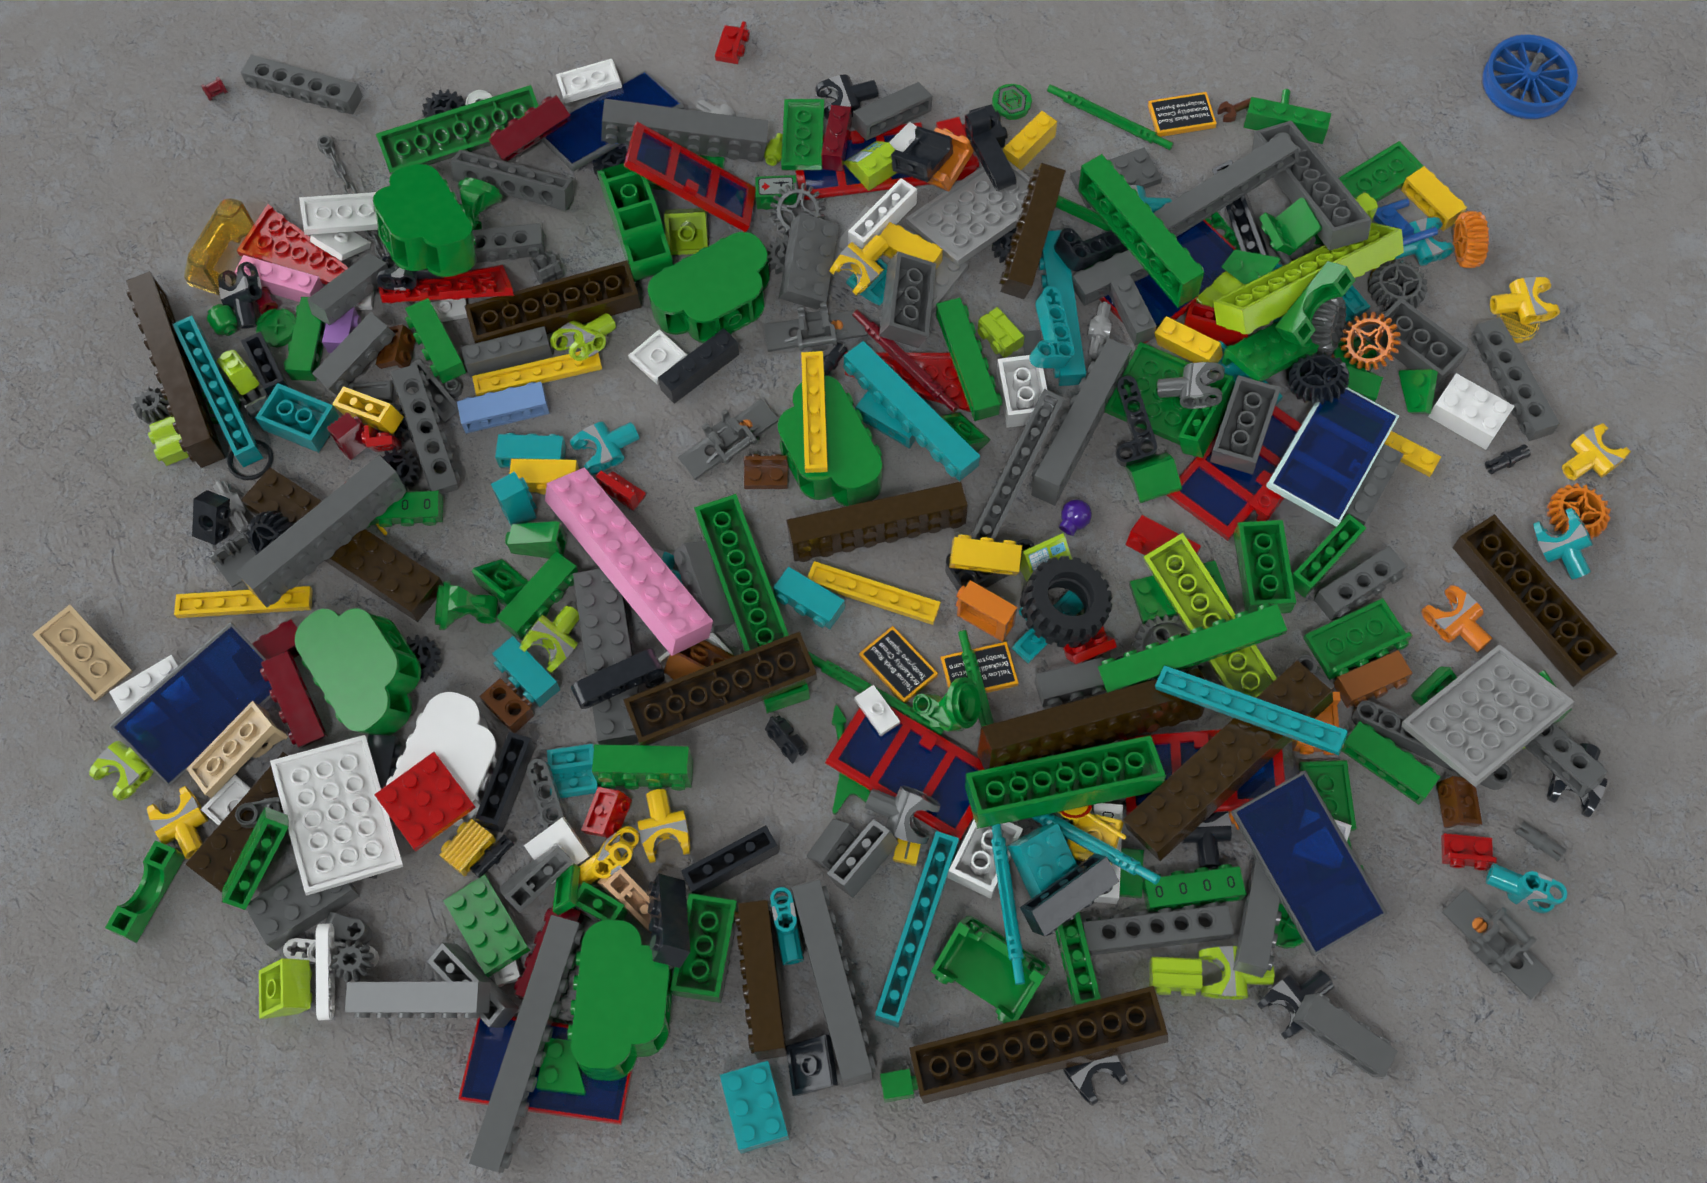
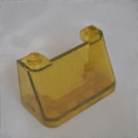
[184,198,254,295]

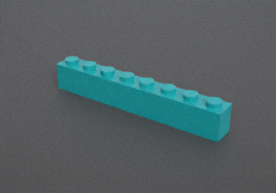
[1038,230,1086,386]
[172,315,263,468]
[843,341,980,482]
[875,831,959,1028]

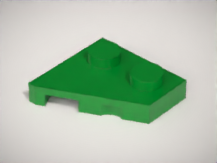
[1222,249,1281,285]
[1399,369,1438,414]
[536,1038,586,1096]

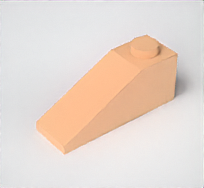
[597,868,651,933]

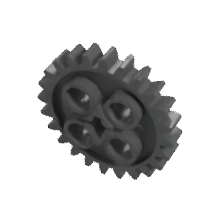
[1132,615,1205,680]

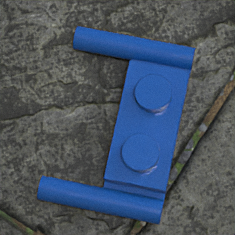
[1373,198,1438,246]

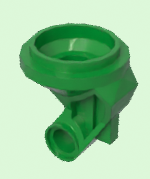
[458,178,503,230]
[435,581,498,630]
[913,677,982,731]

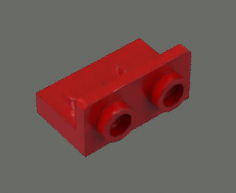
[715,21,750,64]
[361,425,402,452]
[596,471,646,511]
[1249,473,1291,521]
[1063,626,1117,664]
[581,787,632,839]
[1441,833,1497,871]

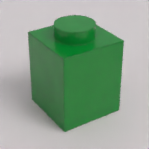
[880,1069,918,1103]

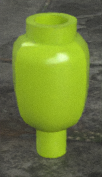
[764,133,783,166]

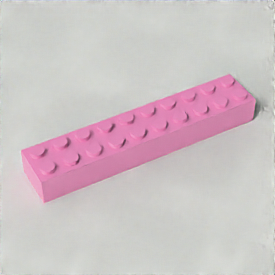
[545,467,713,656]

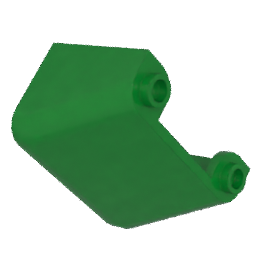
[931,916,1050,1024]

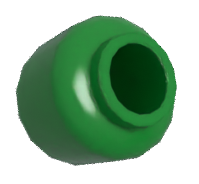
[207,304,238,336]

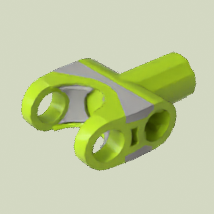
[550,313,616,361]
[519,606,580,673]
[89,730,162,801]
[1198,946,1275,1000]

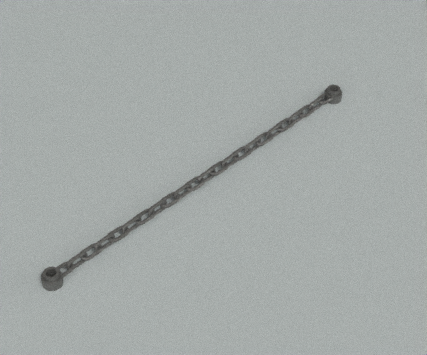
[317,135,463,398]

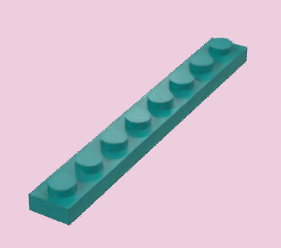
[1155,665,1348,756]

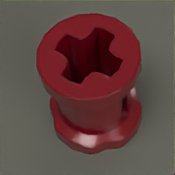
[201,76,228,101]
[255,287,278,314]

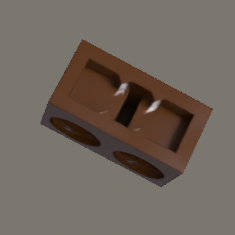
[479,678,534,733]

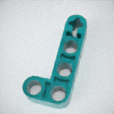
[1029,286,1075,369]

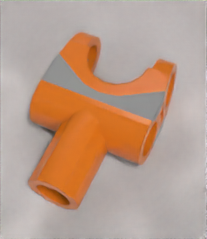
[1421,585,1493,653]

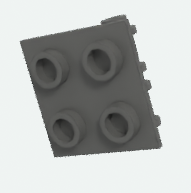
[209,531,256,588]

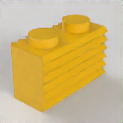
[440,818,496,877]

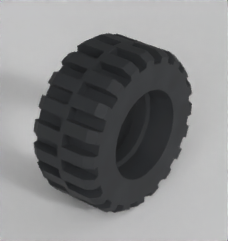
[1020,556,1112,648]

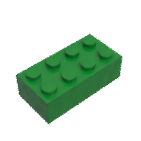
[1234,520,1296,614]
[592,745,693,791]
[670,893,739,1003]

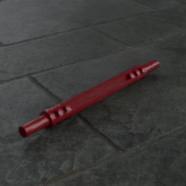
[852,310,959,413]

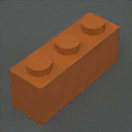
[1334,650,1413,708]

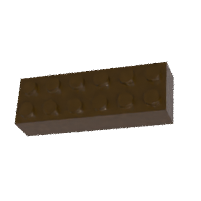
[999,163,1066,299]
[185,752,288,892]
[734,900,787,1060]

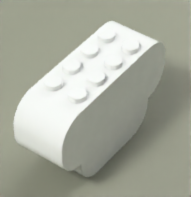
[385,692,502,826]

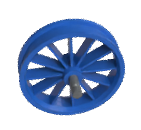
[1482,35,1578,119]

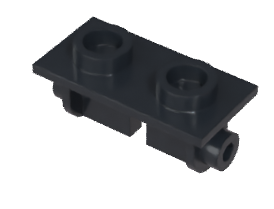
[765,715,808,764]

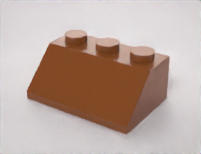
[664,640,734,680]

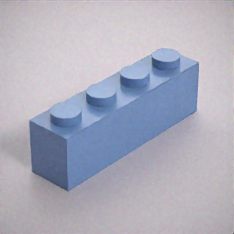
[457,382,550,433]

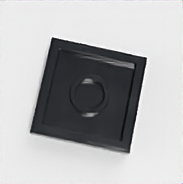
[785,1034,838,1096]

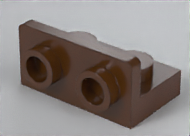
[375,324,415,369]
[744,454,788,489]
[1437,776,1483,828]

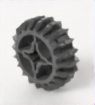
[770,182,826,235]
[1369,259,1428,311]
[1310,297,1347,352]

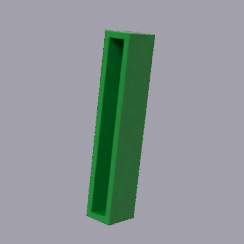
[935,298,1002,421]

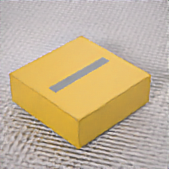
[893,838,921,866]

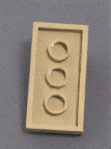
[32,604,133,702]
[187,701,288,798]

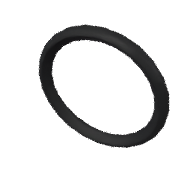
[227,439,273,480]

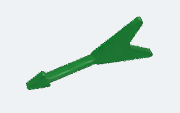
[832,705,870,815]

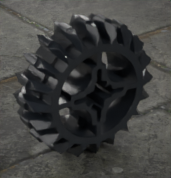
[1289,352,1349,406]
[246,510,294,556]

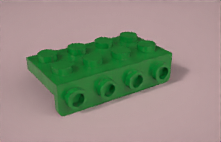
[1222,322,1319,382]
[1303,598,1413,680]

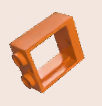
[956,580,1017,642]

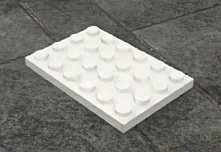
[270,735,403,896]

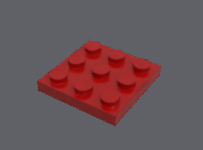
[374,752,476,851]

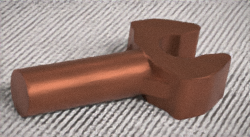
[1217,98,1251,122]

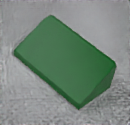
[1411,666,1457,706]

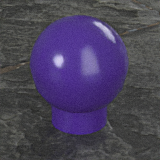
[1058,499,1092,536]

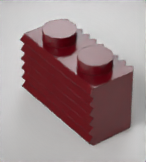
[327,413,367,460]

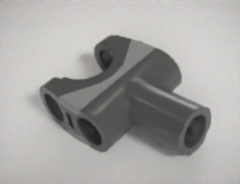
[1157,362,1225,409]
[865,785,941,844]

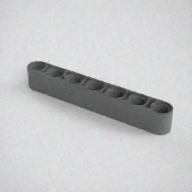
[1352,701,1512,790]

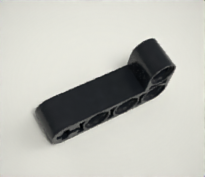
[965,107,1017,191]
[1054,228,1128,272]
[1116,376,1157,467]
[945,539,1035,592]
[571,649,665,709]

